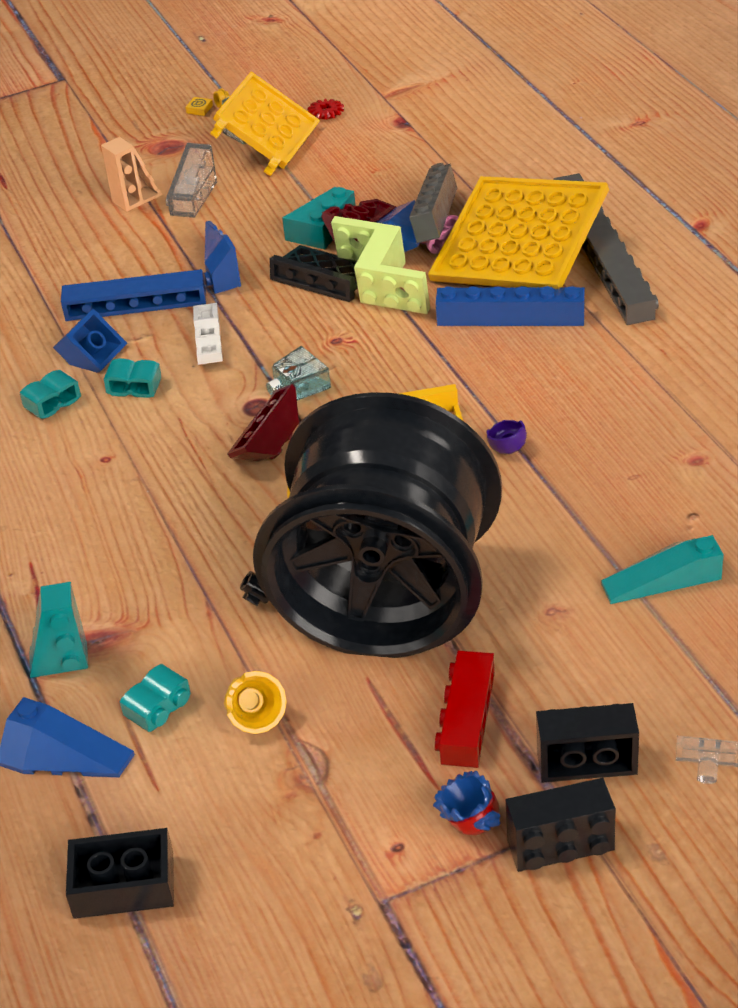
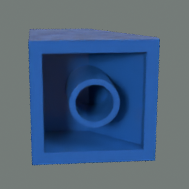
[53,308,127,373]

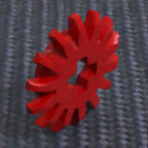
[307,99,344,120]

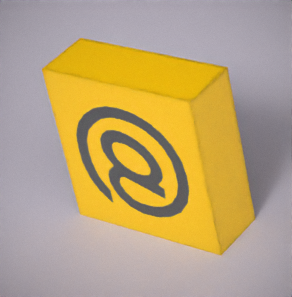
[185,97,213,116]

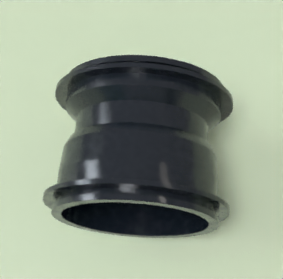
[253,392,502,658]

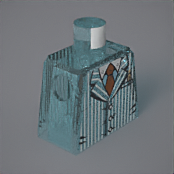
[266,346,331,400]

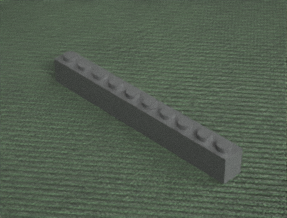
[554,173,659,325]

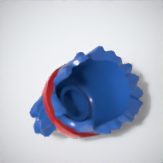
[433,771,501,835]

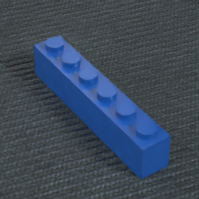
[61,269,206,321]
[436,286,585,326]

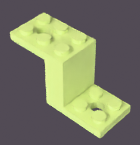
[331,216,430,314]

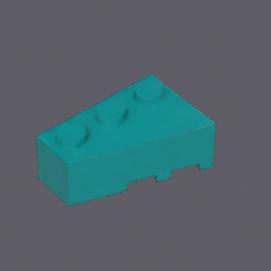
[282,187,356,250]
[29,582,88,678]

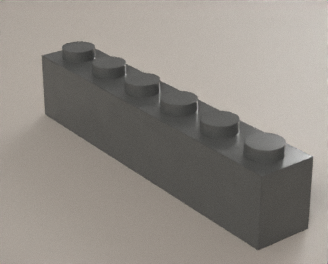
[409,163,458,243]

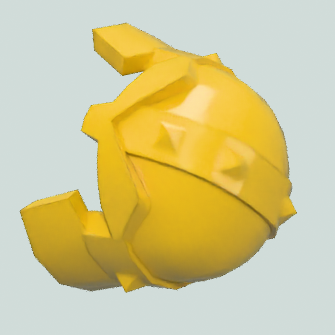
[224,671,287,734]

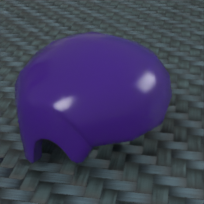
[486,420,527,454]

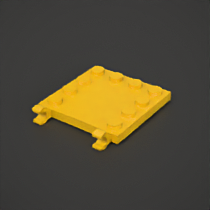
[210,71,320,176]

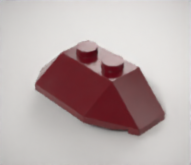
[227,384,299,461]

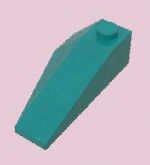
[601,535,724,604]

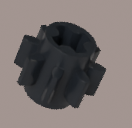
[240,571,269,606]

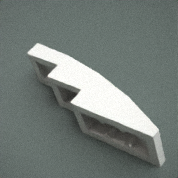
[193,303,223,365]

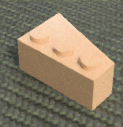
[101,137,163,212]

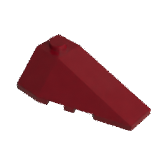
[321,199,396,243]

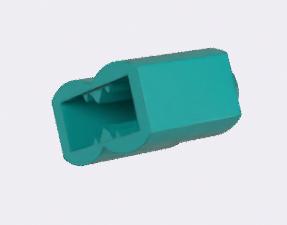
[104,358,162,398]
[20,370,81,419]
[120,664,191,732]

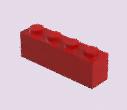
[435,650,495,768]

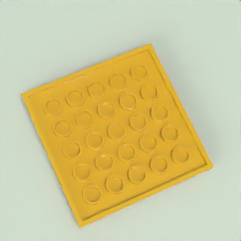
[428,176,609,289]

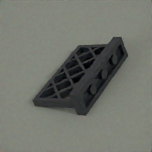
[269,245,358,302]

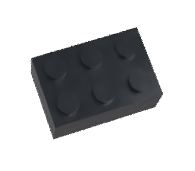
[536,703,639,783]
[505,778,616,872]
[66,828,174,919]

